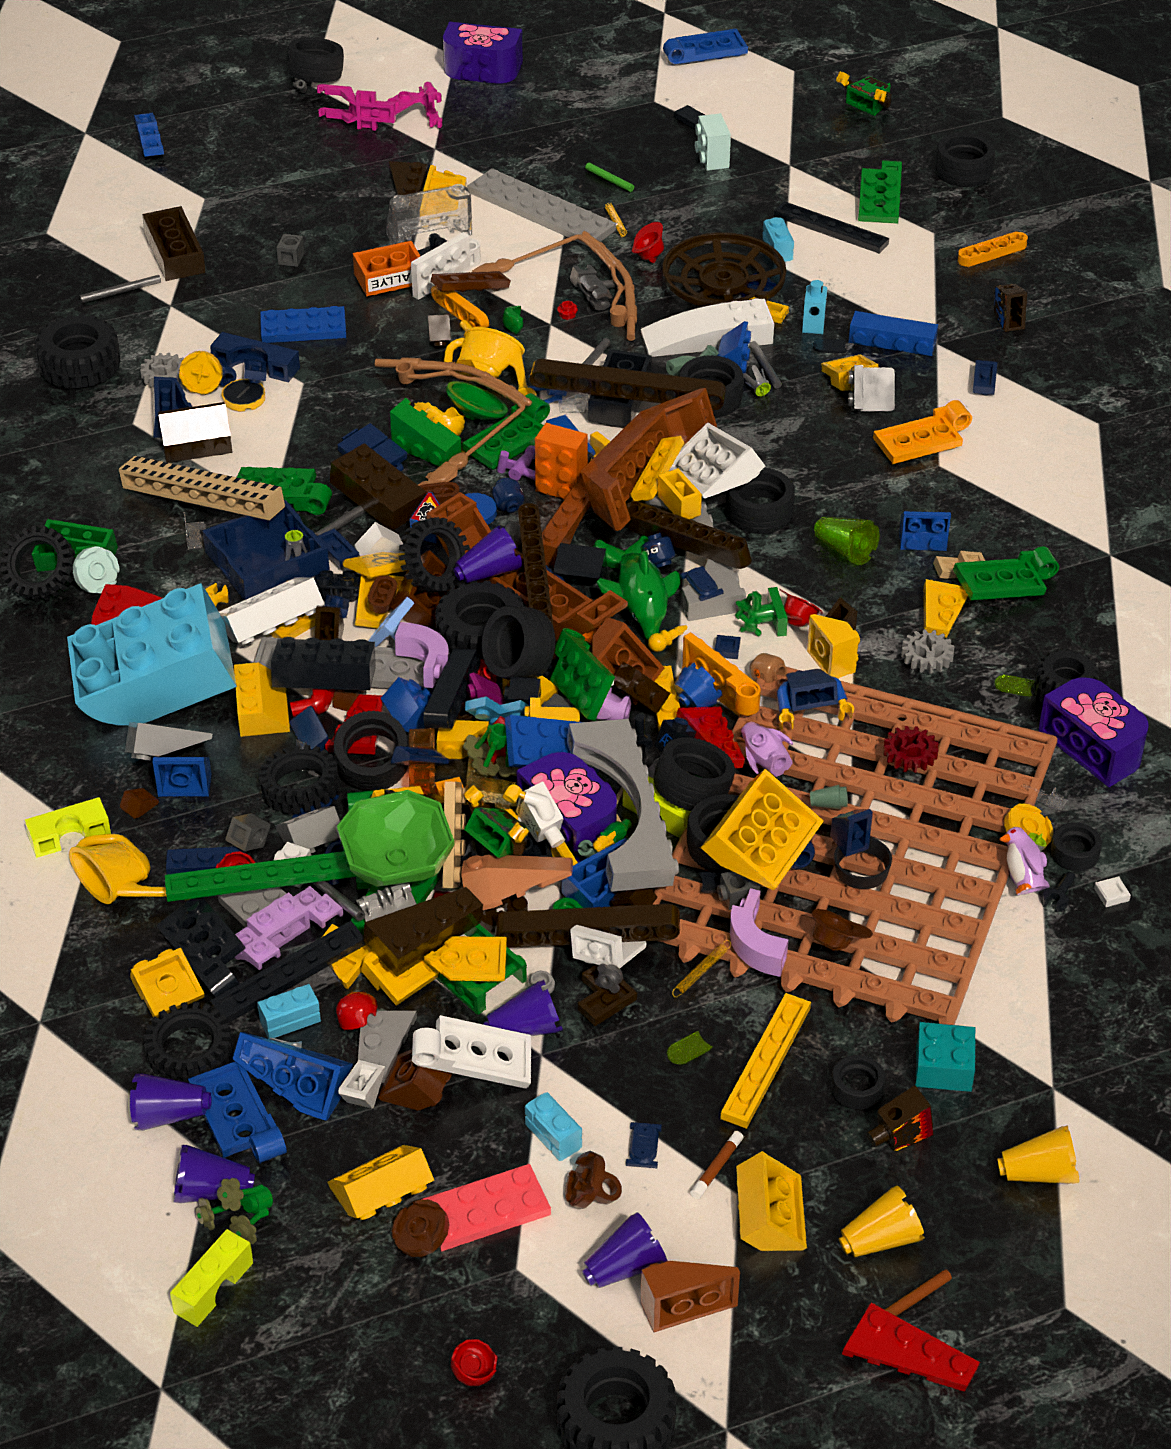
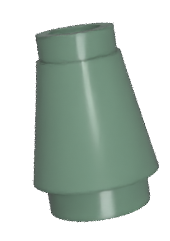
[810,784,848,810]

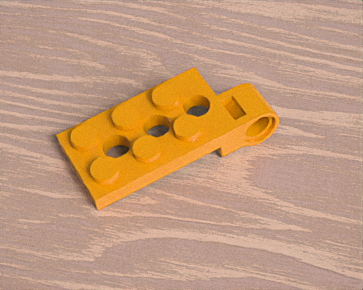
[873,400,972,464]
[682,632,761,716]

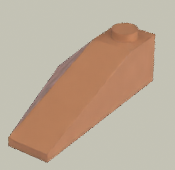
[461,855,573,910]

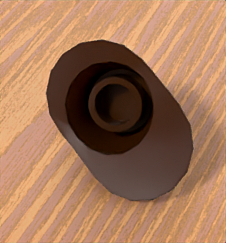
[811,909,873,950]

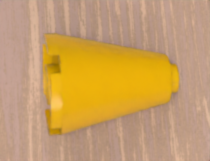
[997,1125,1080,1184]
[839,1185,925,1257]

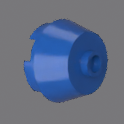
[674,662,722,707]

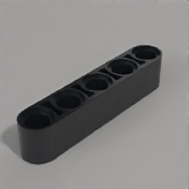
[423,649,481,730]

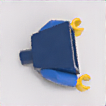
[777,669,854,730]

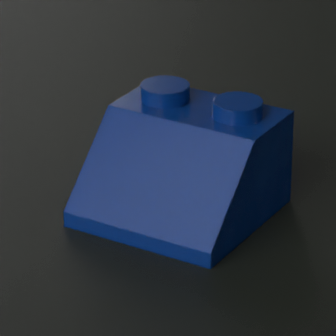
[153,757,212,797]

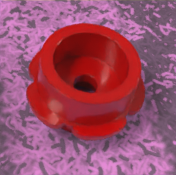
[557,301,578,320]

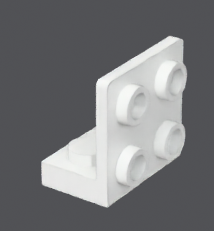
[570,925,647,969]

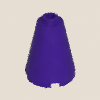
[453,526,522,583]
[484,979,563,1036]
[130,1073,212,1131]
[173,1145,255,1204]
[582,1212,668,1288]

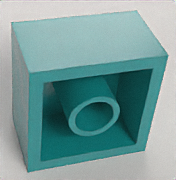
[915,1022,976,1092]

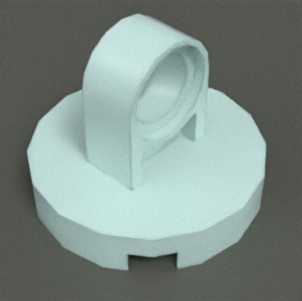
[73,546,119,594]

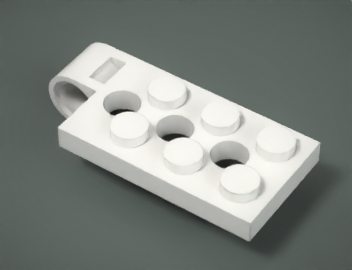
[411,232,481,300]
[412,1015,531,1089]

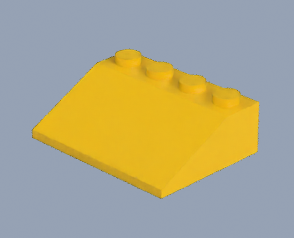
[701,769,823,890]

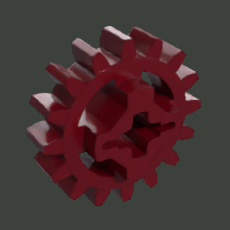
[883,726,939,773]

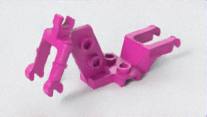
[317,82,442,131]

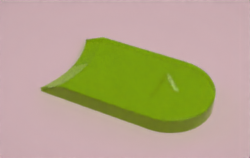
[995,675,1035,696]
[667,1031,713,1064]

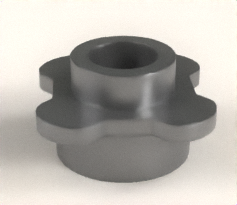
[595,963,623,993]

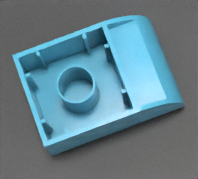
[67,583,237,725]

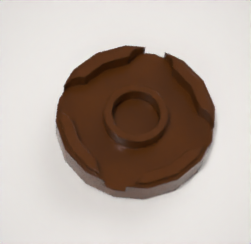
[392,1199,450,1257]

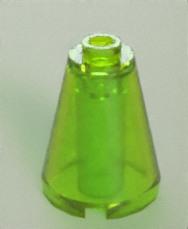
[814,517,880,565]

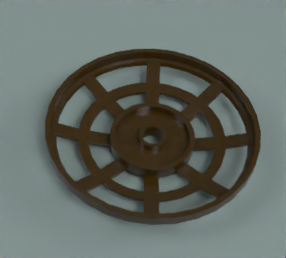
[662,232,786,307]

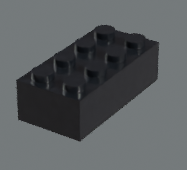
[588,349,652,427]
[271,637,376,690]

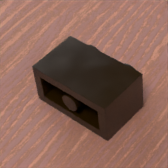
[614,662,671,713]

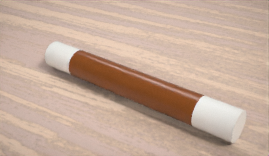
[690,1131,744,1199]

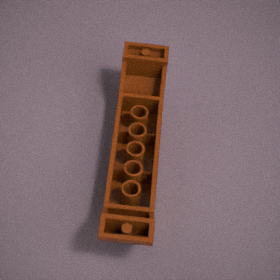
[581,388,718,531]
[426,492,628,641]

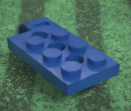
[663,29,748,64]
[188,1061,287,1163]

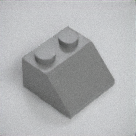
[275,806,340,853]

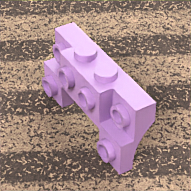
[235,886,343,970]

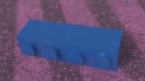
[849,311,938,356]

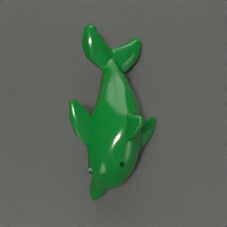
[594,535,680,640]

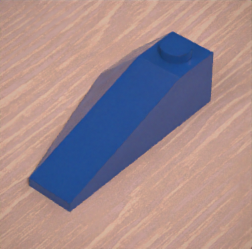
[233,1032,353,1121]

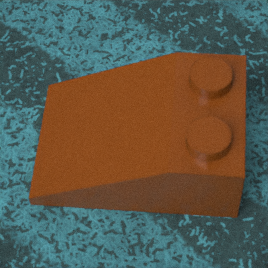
[641,1261,740,1333]

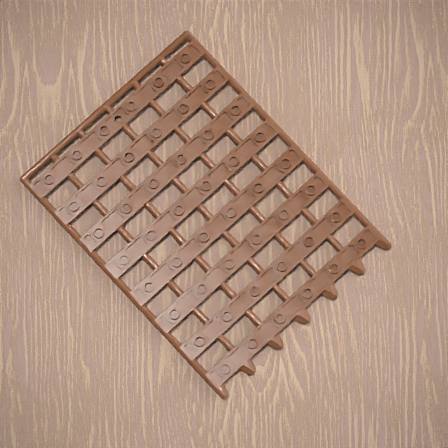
[652,667,1058,1025]

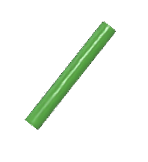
[585,163,634,192]

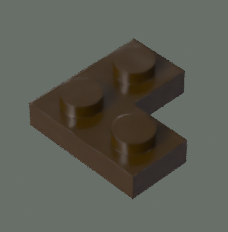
[578,964,637,1026]

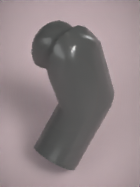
[293,78,308,94]

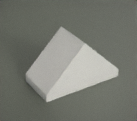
[355,522,405,556]
[338,1060,385,1109]

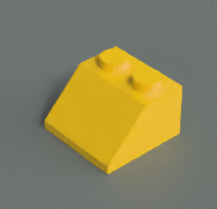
[807,614,860,678]

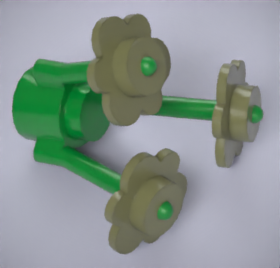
[463,723,520,777]
[196,1178,273,1244]

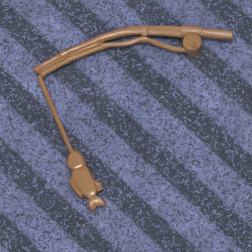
[472,231,637,341]
[375,358,532,486]

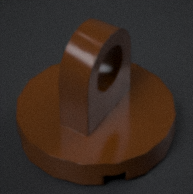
[565,1151,622,1209]

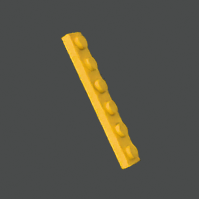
[721,993,811,1129]

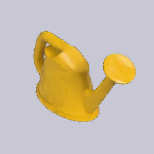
[444,327,537,396]
[69,834,190,904]

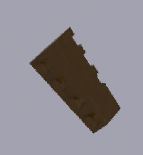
[363,887,483,977]

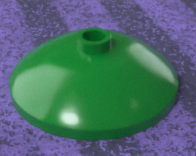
[446,381,508,420]

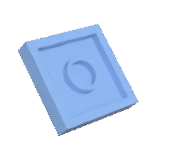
[368,597,414,647]

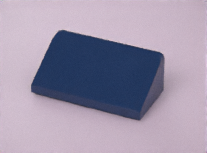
[289,706,329,751]
[391,746,450,767]

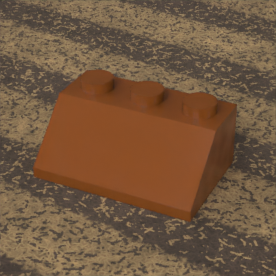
[592,617,665,705]

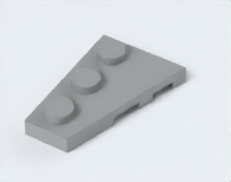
[358,1011,417,1083]

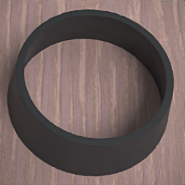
[834,837,892,889]

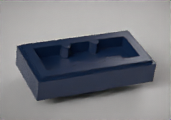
[324,594,350,618]

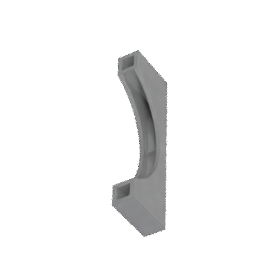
[639,491,746,621]
[567,719,679,892]

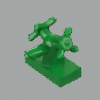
[735,587,788,637]

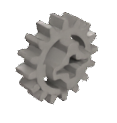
[140,352,184,387]
[901,630,954,673]

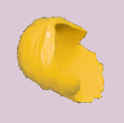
[413,402,465,436]

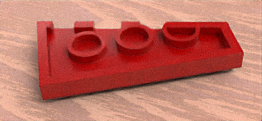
[676,706,745,768]
[842,1303,980,1392]

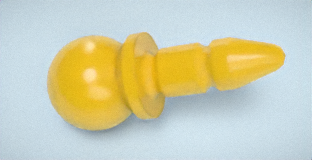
[648,625,688,652]

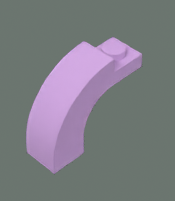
[395,622,449,688]
[730,888,789,977]

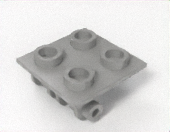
[356,883,417,922]

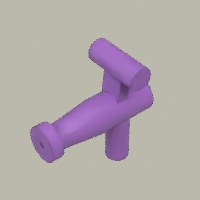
[497,445,535,480]

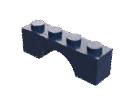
[210,332,300,383]

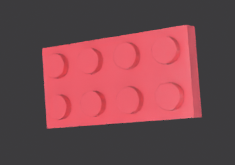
[421,1164,551,1252]

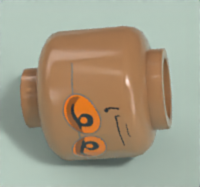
[750,653,787,683]

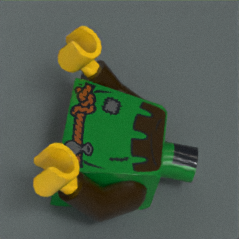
[836,71,892,116]
[463,785,529,858]

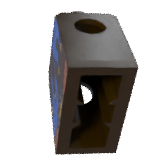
[994,284,1027,332]

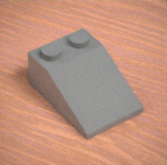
[125,722,212,760]

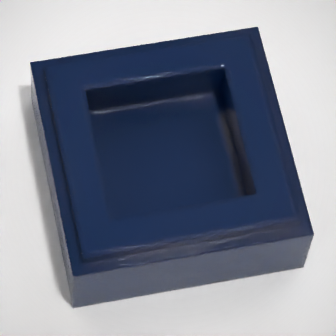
[715,635,741,659]

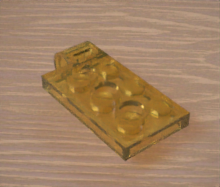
[465,757,517,809]

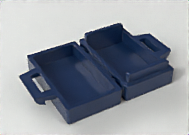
[338,423,407,471]

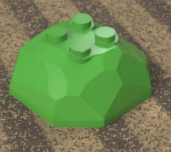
[337,790,455,887]

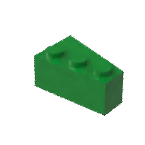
[390,398,461,466]
[32,519,118,572]

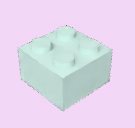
[695,113,731,170]

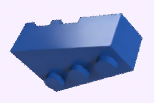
[562,838,627,908]

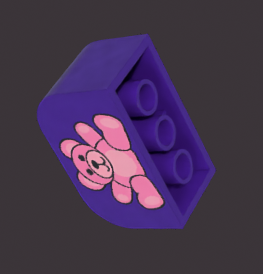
[443,22,523,83]
[1039,678,1149,787]
[517,752,617,863]

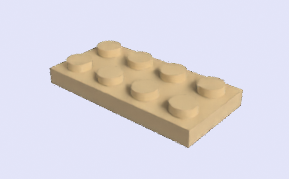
[443,782,466,888]

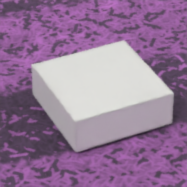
[1094,877,1131,907]

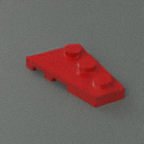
[325,694,384,755]

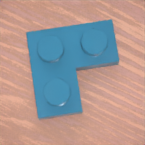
[465,696,530,725]

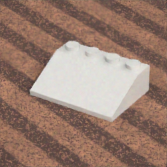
[669,423,765,498]
[219,577,324,645]

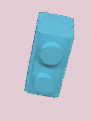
[763,217,794,262]
[257,984,321,1039]
[525,1092,582,1161]

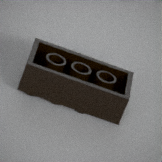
[142,206,206,281]
[330,443,426,531]

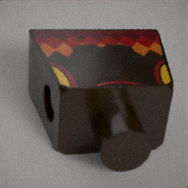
[867,1085,934,1151]

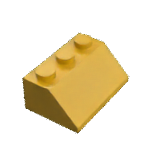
[234,662,290,737]
[328,1145,434,1220]
[736,1151,807,1251]

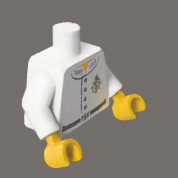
[503,781,565,848]

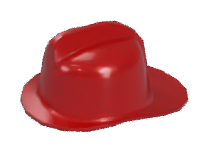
[632,222,664,263]
[779,589,823,627]

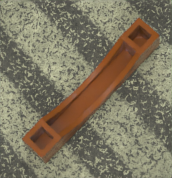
[542,475,592,568]

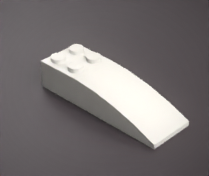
[641,299,774,357]

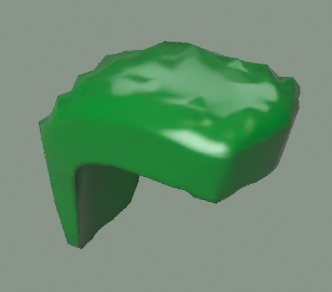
[502,306,523,335]

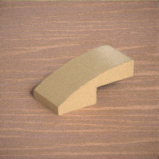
[933,551,985,579]

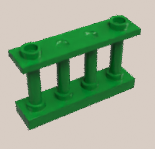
[436,924,527,1015]

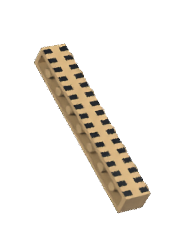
[119,456,285,520]

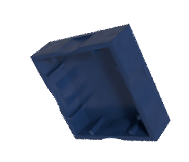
[202,500,330,600]

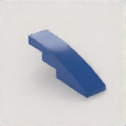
[134,113,164,157]

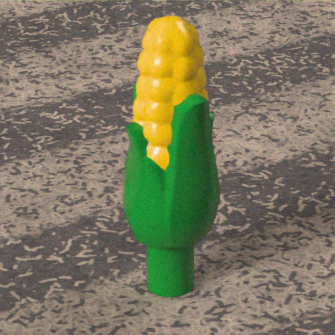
[593,819,632,852]

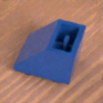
[717,321,751,373]
[899,511,951,551]
[381,677,436,736]

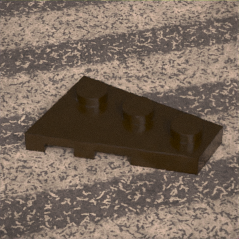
[389,161,428,203]

